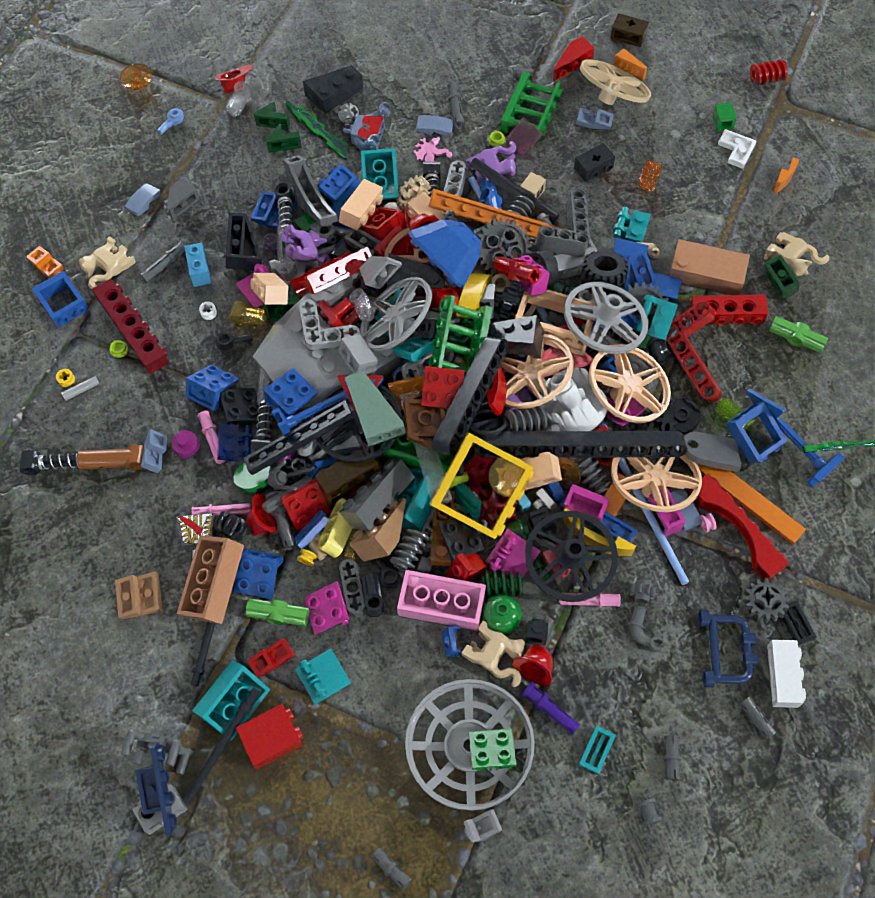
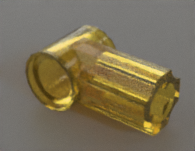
[228,301,267,325]

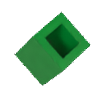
[712,103,737,131]

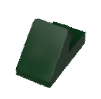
[254,102,290,130]
[266,124,302,153]

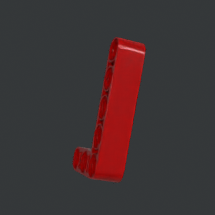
[666,301,722,403]

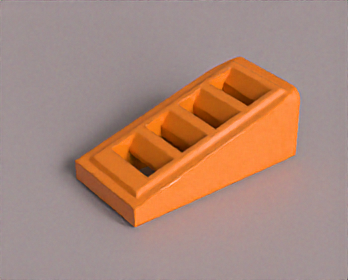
[613,49,647,80]

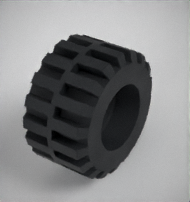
[580,250,629,295]

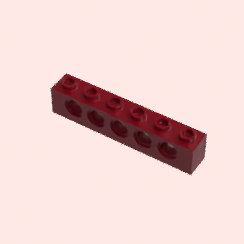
[92,279,169,374]

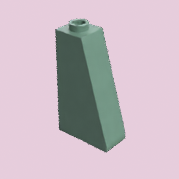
[345,371,406,446]

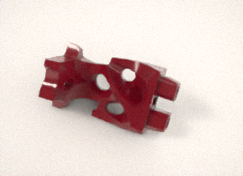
[464,452,517,527]

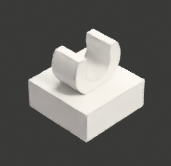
[533,488,557,511]

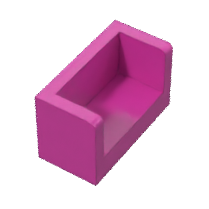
[562,484,610,523]
[647,488,686,537]

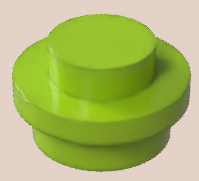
[488,131,505,147]
[109,340,128,358]

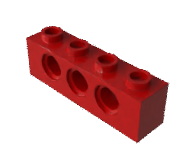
[689,295,768,325]

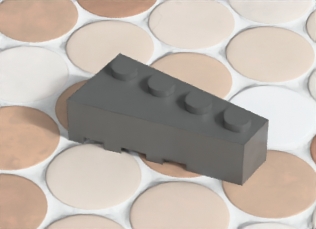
[339,459,415,531]

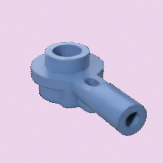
[157,108,184,135]

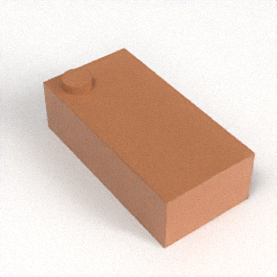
[669,239,750,295]
[177,535,244,624]

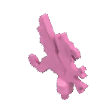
[414,137,452,162]

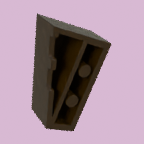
[315,446,379,510]

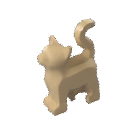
[764,232,829,277]
[79,236,136,289]
[462,621,525,687]

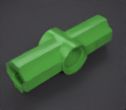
[769,316,828,353]
[245,598,310,627]

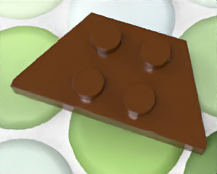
[403,390,448,456]

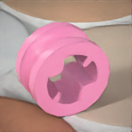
[700,513,716,532]

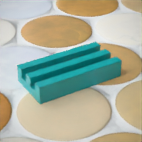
[454,483,481,520]
[578,725,616,775]

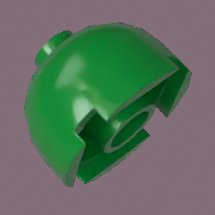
[481,594,522,636]

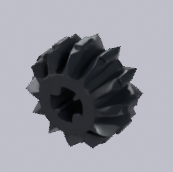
[213,511,248,541]

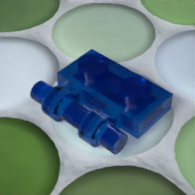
[217,423,253,462]

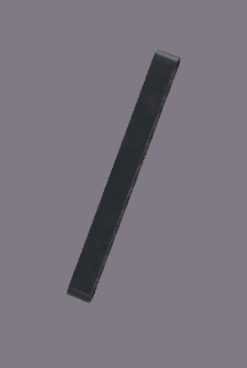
[475,431,688,458]

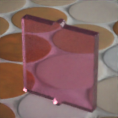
[505,117,543,157]

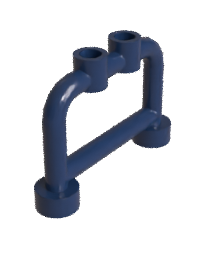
[698,610,758,688]

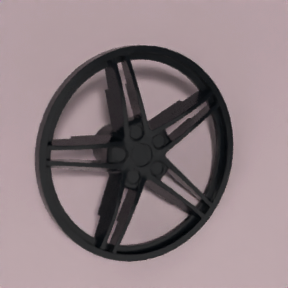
[314,384,402,463]
[525,511,618,602]

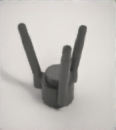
[267,460,315,491]

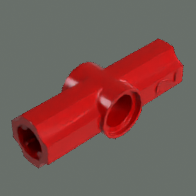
[493,256,542,284]

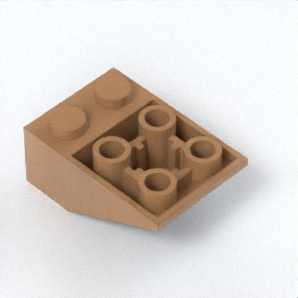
[349,498,406,562]

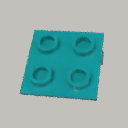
[295,648,351,705]

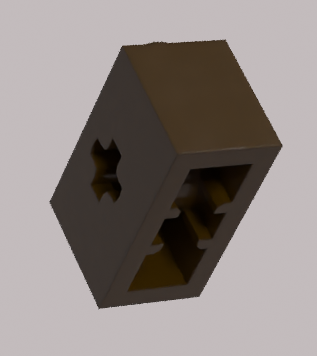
[610,13,649,47]

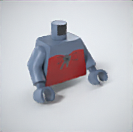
[343,102,390,151]

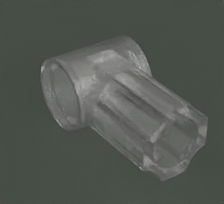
[226,81,251,117]
[349,288,375,322]

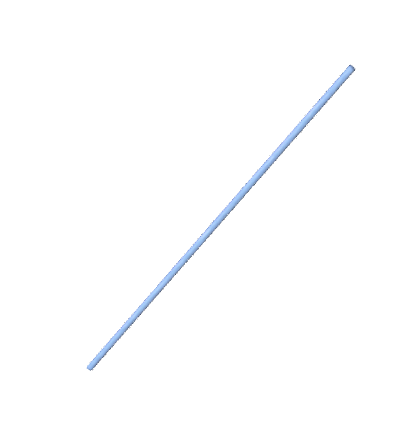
[468,176,689,585]

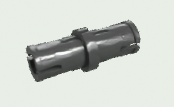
[739,697,777,740]
[664,735,681,781]
[371,848,412,891]

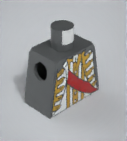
[177,513,217,560]

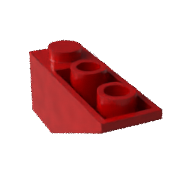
[553,36,594,81]

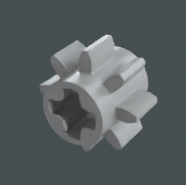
[338,103,359,124]

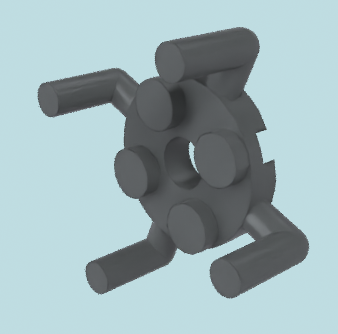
[121,729,190,775]

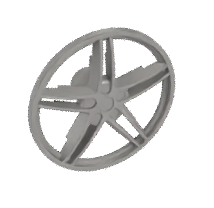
[360,277,432,351]
[564,282,648,354]

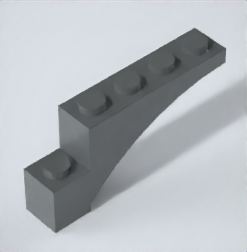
[283,155,338,226]

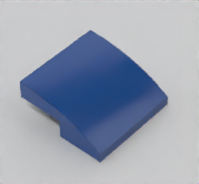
[250,191,297,230]

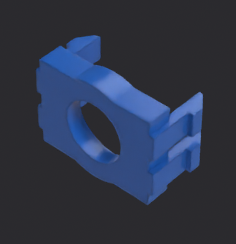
[442,626,463,657]

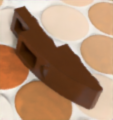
[430,490,455,566]

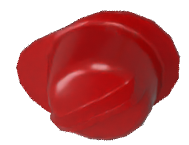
[215,65,253,93]
[247,494,277,536]

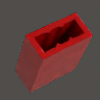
[236,704,304,770]

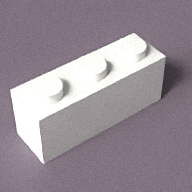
[767,640,806,708]

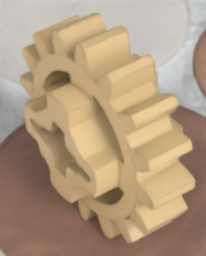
[396,175,431,210]

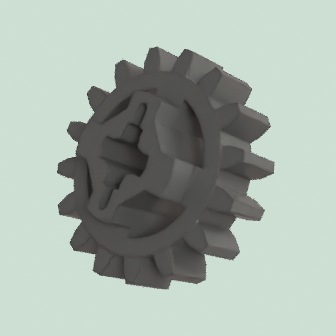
[743,578,790,623]

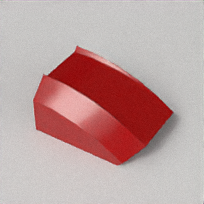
[360,207,407,241]

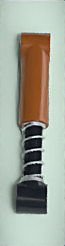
[20,445,144,475]

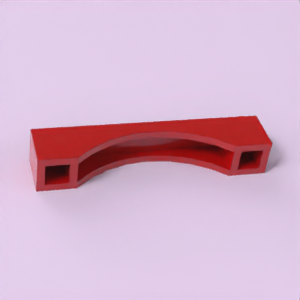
[687,473,789,581]

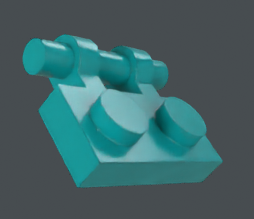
[613,207,651,242]

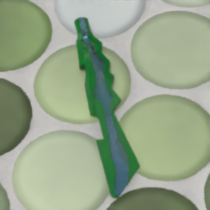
[285,101,348,159]
[802,439,875,453]

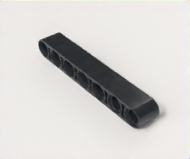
[432,336,508,455]

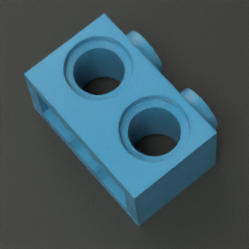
[184,243,211,287]

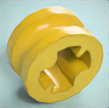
[56,369,75,388]
[297,549,317,566]

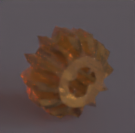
[638,160,662,191]

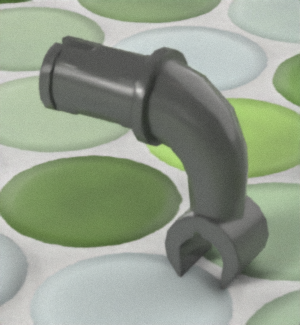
[627,606,664,652]

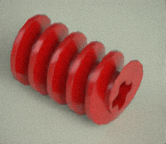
[750,59,788,85]

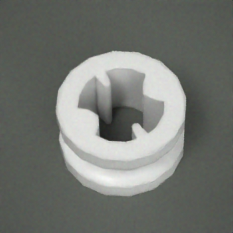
[199,302,217,320]

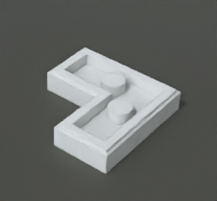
[718,129,757,169]

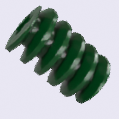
[482,570,523,597]

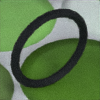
[469,409,507,435]

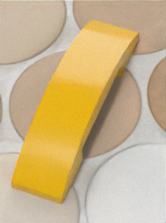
[456,273,492,319]
[562,508,636,556]

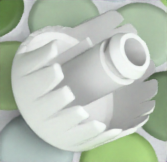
[537,368,608,431]

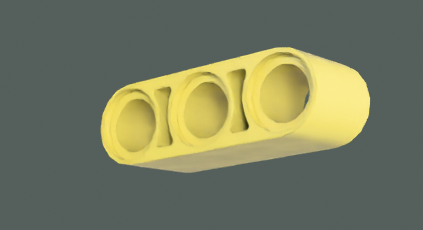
[317,498,352,558]

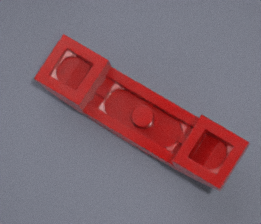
[487,366,507,416]

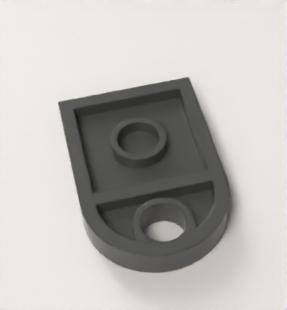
[684,432,741,472]

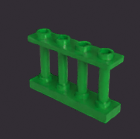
[501,71,563,141]
[429,295,493,378]

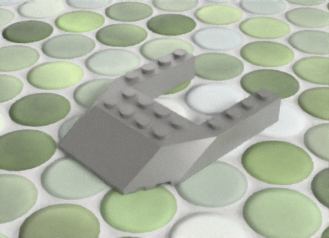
[253,271,429,411]

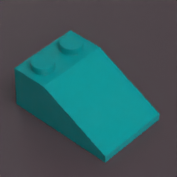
[361,148,399,200]

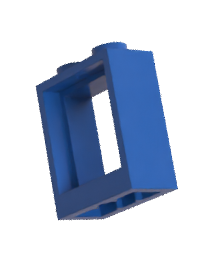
[32,271,89,328]
[725,402,787,463]

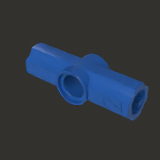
[479,178,502,209]

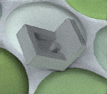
[464,809,502,843]

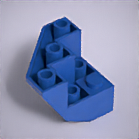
[408,219,481,289]

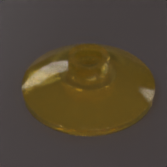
[489,457,529,497]

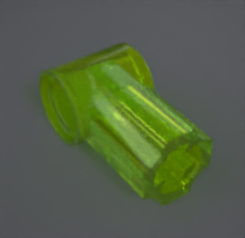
[715,397,756,431]

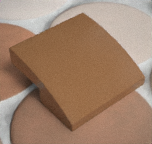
[115,571,163,619]

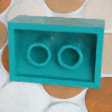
[394,468,442,530]
[193,660,270,741]

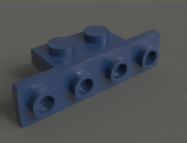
[135,742,177,836]

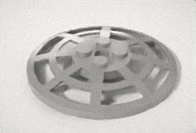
[405,679,535,811]

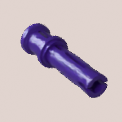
[521,681,581,735]

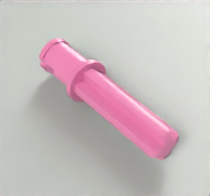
[197,411,226,464]
[192,503,251,517]
[559,592,620,608]

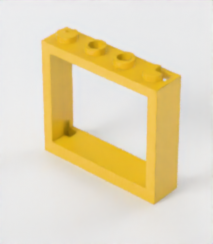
[430,432,534,539]

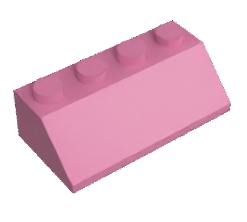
[397,570,486,631]

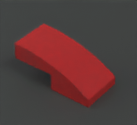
[247,638,296,678]

